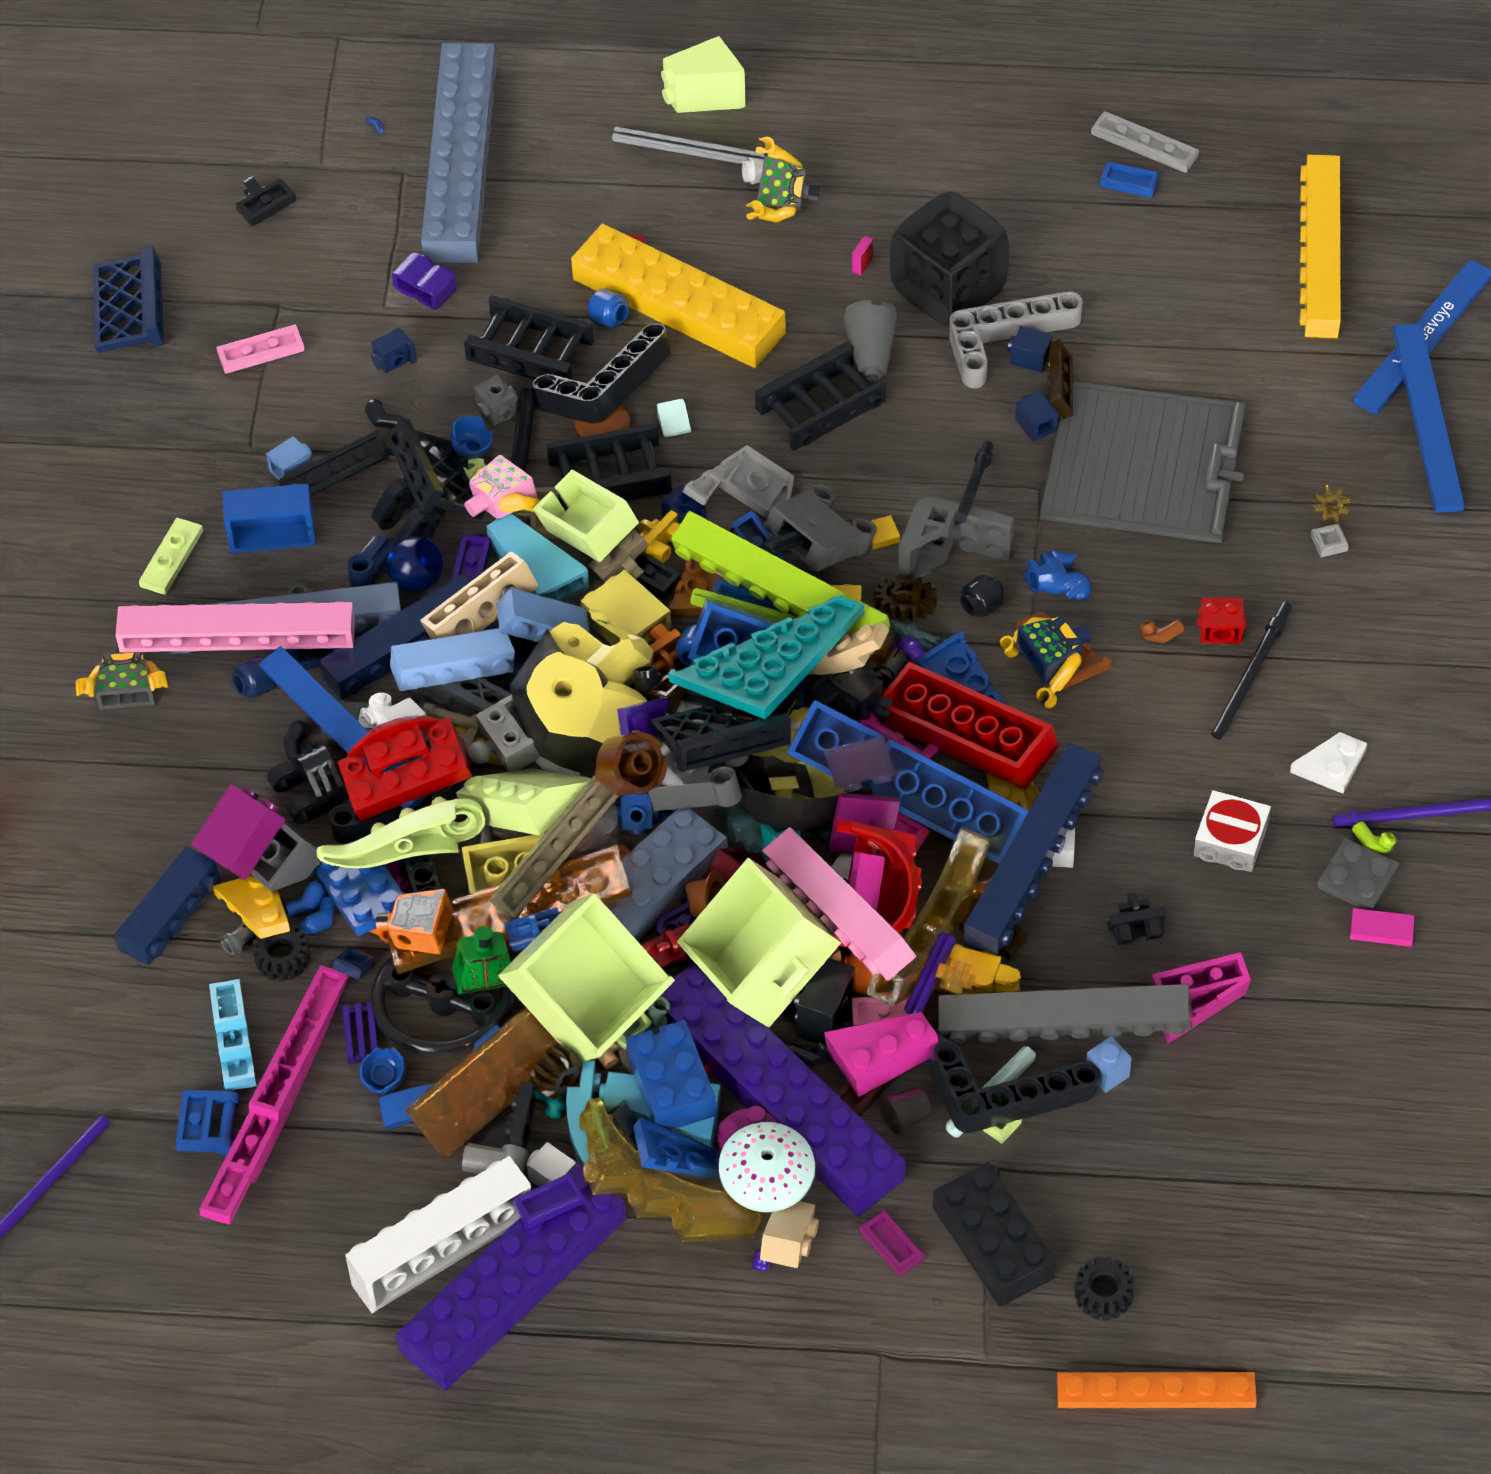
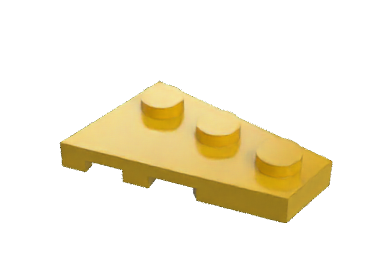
[213,875,290,939]

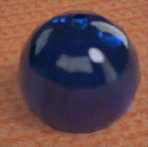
[386,535,444,593]

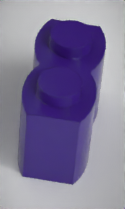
[392,253,457,310]

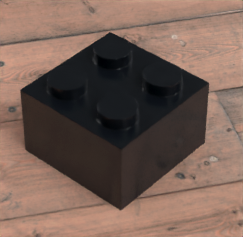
[794,958,855,1044]

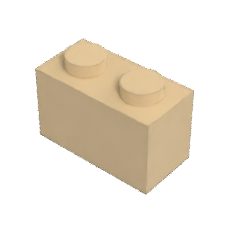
[760,1201,819,1268]

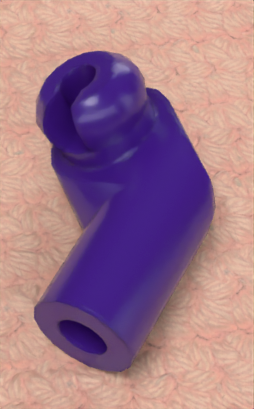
[892,636,924,661]

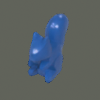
[1023,550,1092,600]

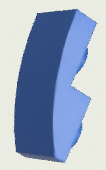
[379,1082,451,1130]

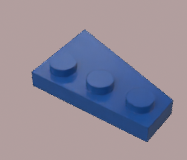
[633,1118,720,1180]

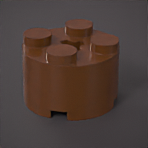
[595,732,667,796]

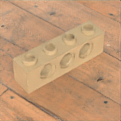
[420,551,539,639]

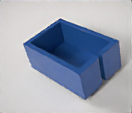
[222,483,316,554]
[625,1020,716,1130]

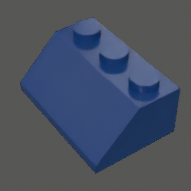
[688,597,778,660]

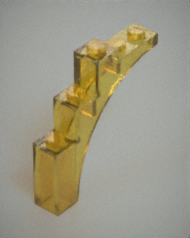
[866,827,991,1007]
[579,1098,762,1242]

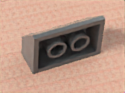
[250,799,320,891]

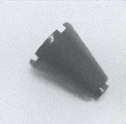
[843,300,898,381]

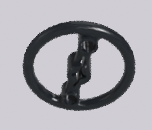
[371,934,515,1056]

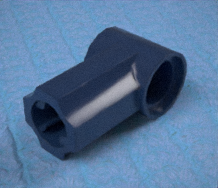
[347,535,395,587]

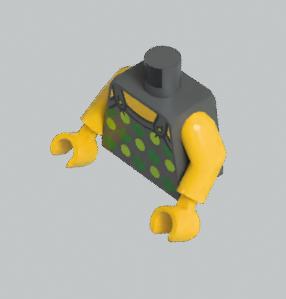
[746,137,821,223]
[76,644,168,710]

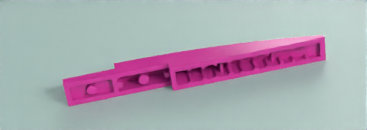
[200,965,349,1225]

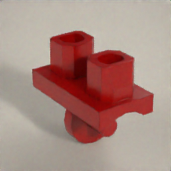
[641,923,690,970]

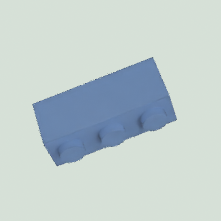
[496,588,590,642]

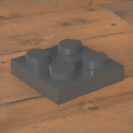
[1317,838,1400,910]

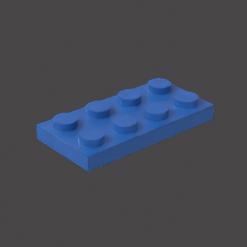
[313,837,404,937]

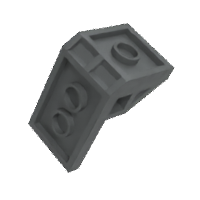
[898,496,1014,579]

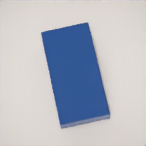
[1100,161,1159,198]

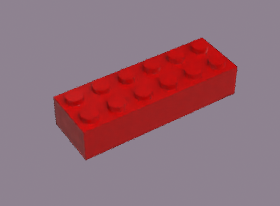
[881,662,1059,790]

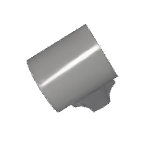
[462,1143,529,1174]

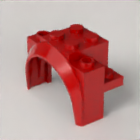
[834,821,922,950]

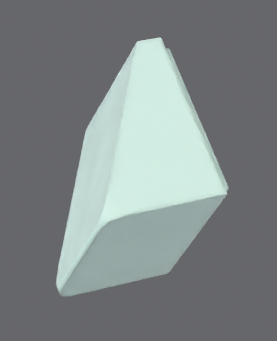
[657,399,691,438]

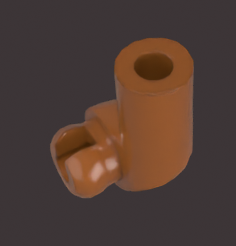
[1140,620,1185,643]

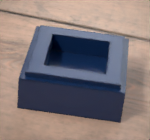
[333,946,376,980]

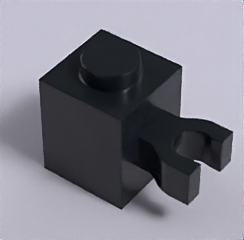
[836,668,893,722]

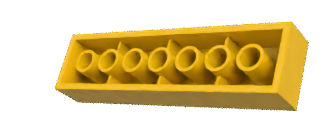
[571,223,786,369]

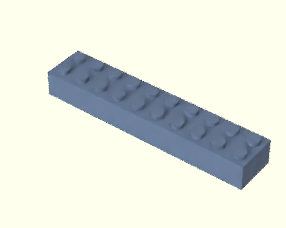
[421,43,497,263]

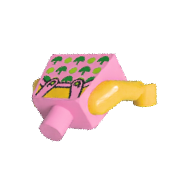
[464,455,542,519]

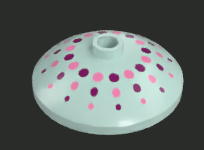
[719,1122,815,1212]

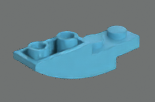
[566,1060,608,1179]

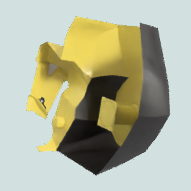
[731,707,872,831]

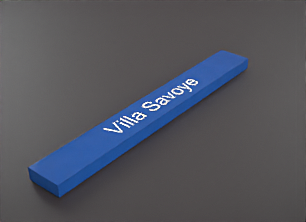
[1353,259,1491,416]

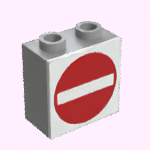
[1194,790,1271,872]

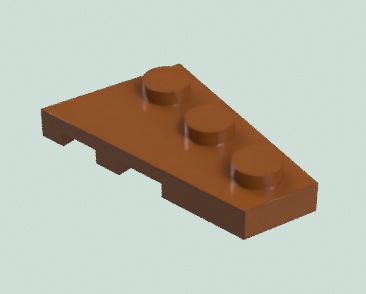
[668,559,725,616]

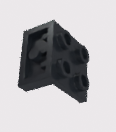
[462,1081,537,1150]

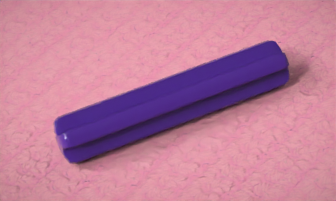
[904,932,956,1014]

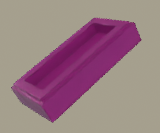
[859,1209,924,1277]

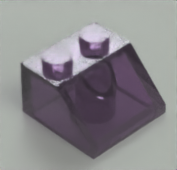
[824,736,898,792]

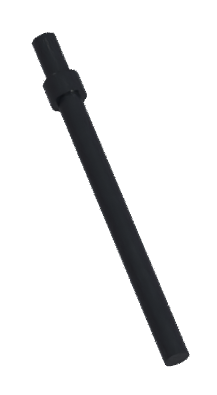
[955,441,993,523]
[1211,602,1292,740]

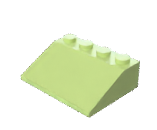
[456,768,592,835]

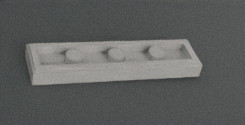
[1091,111,1199,173]

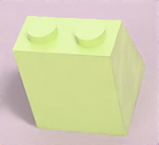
[661,36,746,113]

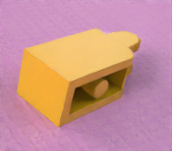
[934,944,1021,995]

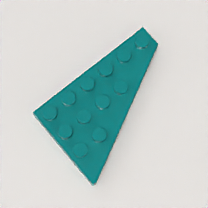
[668,595,865,719]

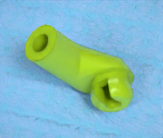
[1352,821,1396,854]

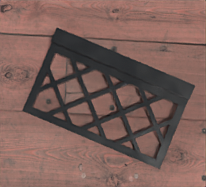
[387,417,485,519]
[651,702,791,772]

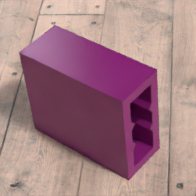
[191,784,286,881]

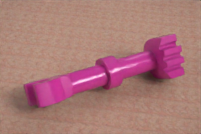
[854,712,939,761]

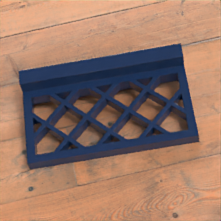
[93,245,164,352]

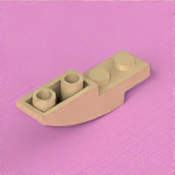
[808,621,889,675]

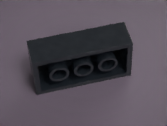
[933,1162,1056,1308]

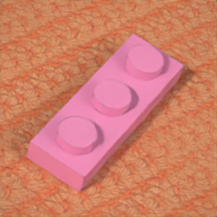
[216,324,305,374]

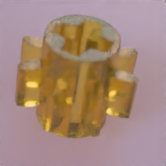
[1315,486,1350,522]
[935,957,976,995]

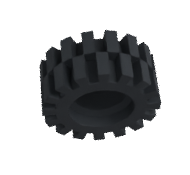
[252,922,310,981]
[1075,1257,1134,1321]

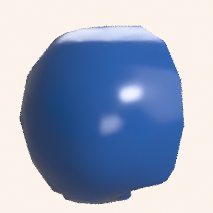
[450,415,493,459]
[359,1047,407,1095]

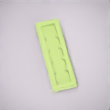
[139,517,203,595]

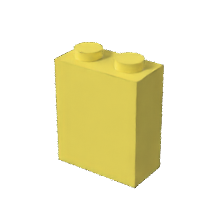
[581,570,671,645]

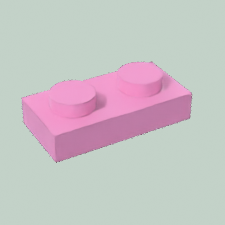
[851,995,910,1026]

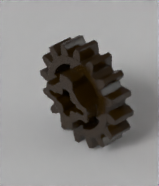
[874,575,937,622]

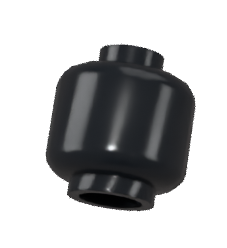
[960,574,1004,617]

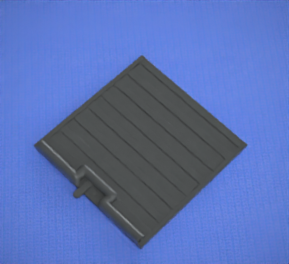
[1039,381,1246,543]

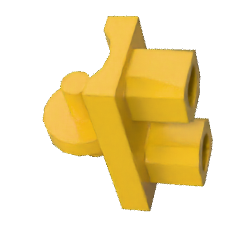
[637,510,680,563]

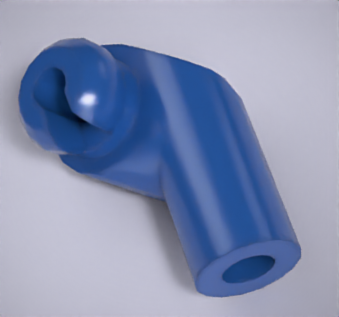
[300,897,336,934]

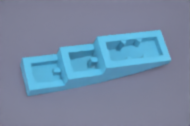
[209,979,257,1091]

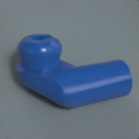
[286,881,325,917]

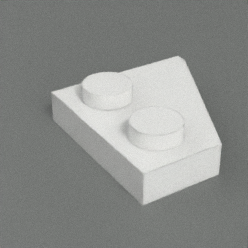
[1290,732,1368,794]

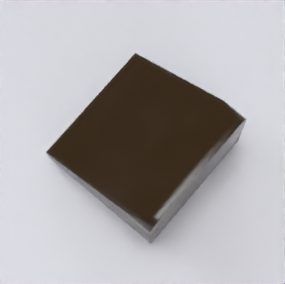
[647,674,686,714]

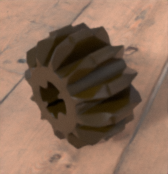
[529,1044,582,1099]

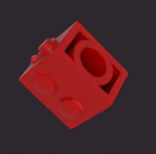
[1196,597,1247,644]

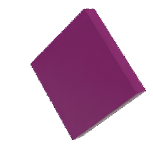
[828,793,900,856]

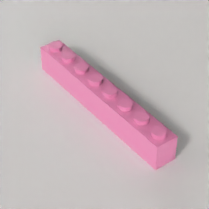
[115,601,355,652]
[762,827,917,981]

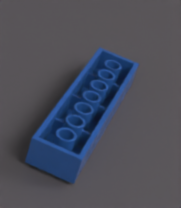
[787,700,1029,864]

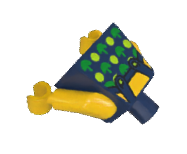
[1000,616,1091,709]

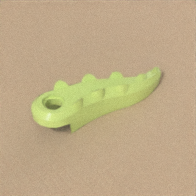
[316,797,485,868]

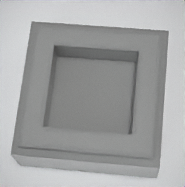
[1311,523,1349,557]

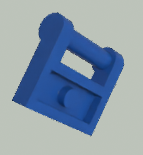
[175,1090,240,1155]

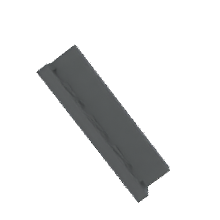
[410,677,511,716]

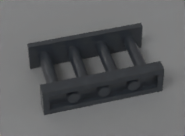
[464,295,594,380]
[755,342,886,451]
[546,424,672,511]

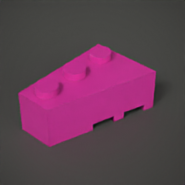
[1149,952,1251,1044]
[824,1012,938,1097]

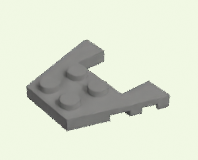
[682,445,794,538]

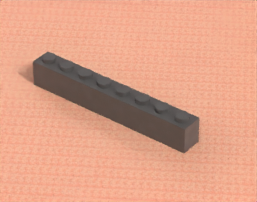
[939,984,1192,1044]

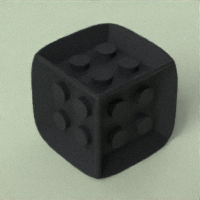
[890,191,1009,326]

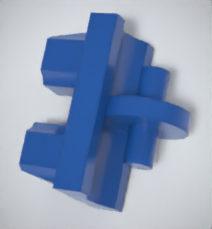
[504,907,559,954]

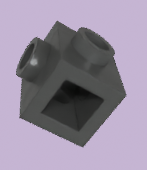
[474,375,518,426]

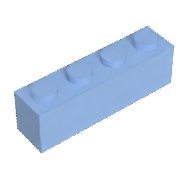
[390,628,515,691]

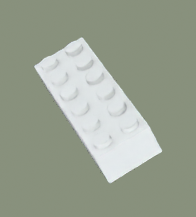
[345,1156,531,1313]

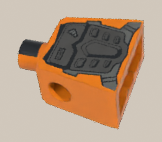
[376,889,453,954]

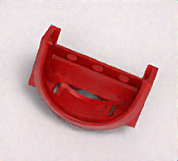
[338,716,473,821]

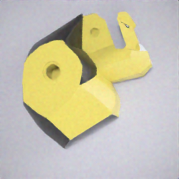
[510,609,654,775]

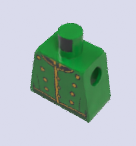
[452,926,511,994]

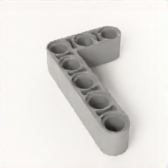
[949,291,1082,388]

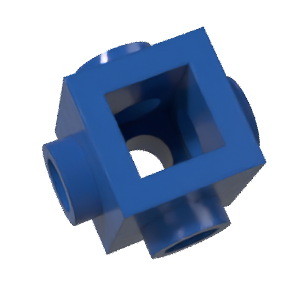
[616,792,659,834]

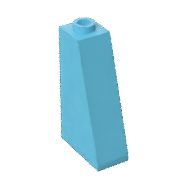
[486,514,589,602]
[599,1072,721,1148]

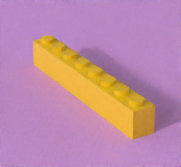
[1300,154,1341,338]

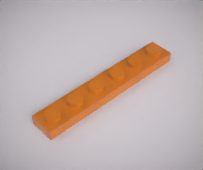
[1057,1372,1257,1408]

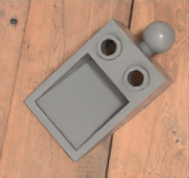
[468,694,540,772]

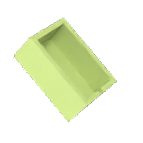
[533,470,639,562]

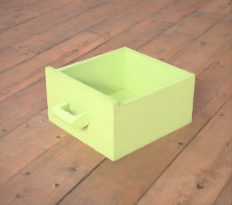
[677,858,841,1028]
[498,893,675,1062]

